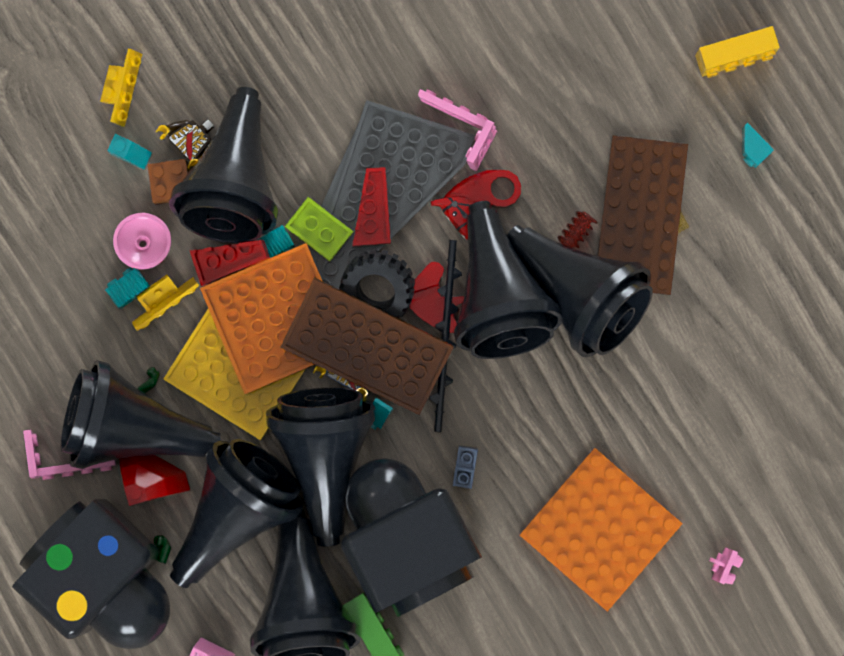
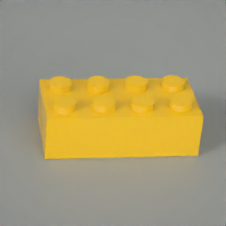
[695,26,780,78]

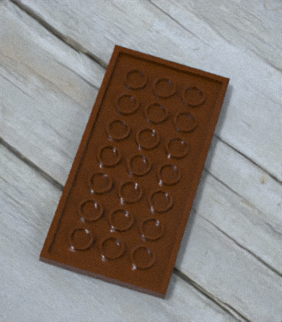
[598,135,688,295]
[280,278,454,415]

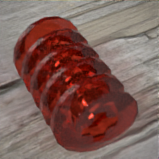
[557,211,598,249]

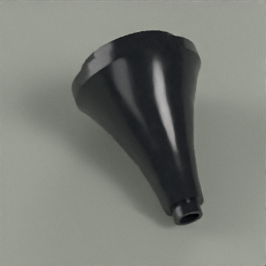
[169,87,279,243]
[454,201,562,359]
[507,225,653,357]
[60,360,221,469]
[266,388,376,547]
[170,439,303,588]
[250,510,361,656]

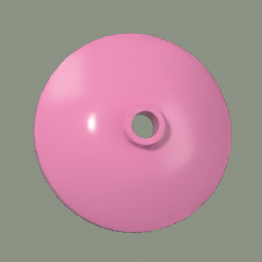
[113,213,171,269]

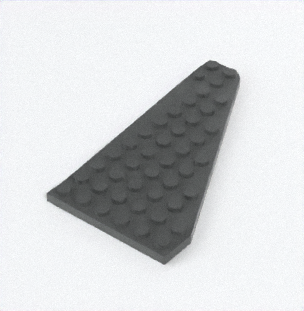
[304,100,475,289]

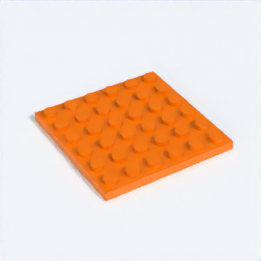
[200,243,322,395]
[519,448,683,612]

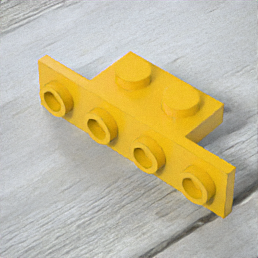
[100,48,142,127]
[132,274,199,331]

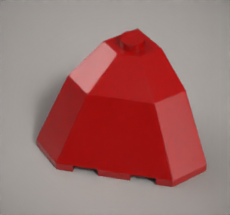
[120,455,190,506]

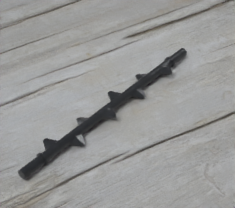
[429,240,462,432]

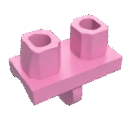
[709,547,743,584]

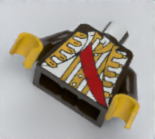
[155,119,215,169]

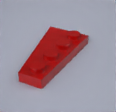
[352,167,391,247]
[189,240,270,286]

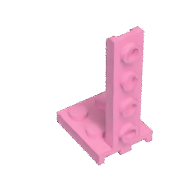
[418,89,497,171]
[23,430,116,480]

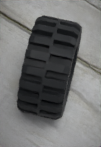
[339,249,415,319]

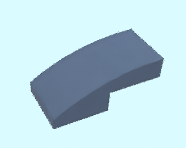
[453,445,478,489]

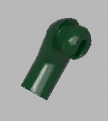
[138,367,160,393]
[153,535,171,564]

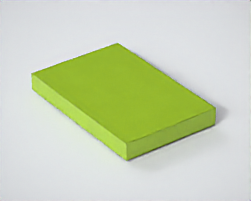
[285,197,354,262]

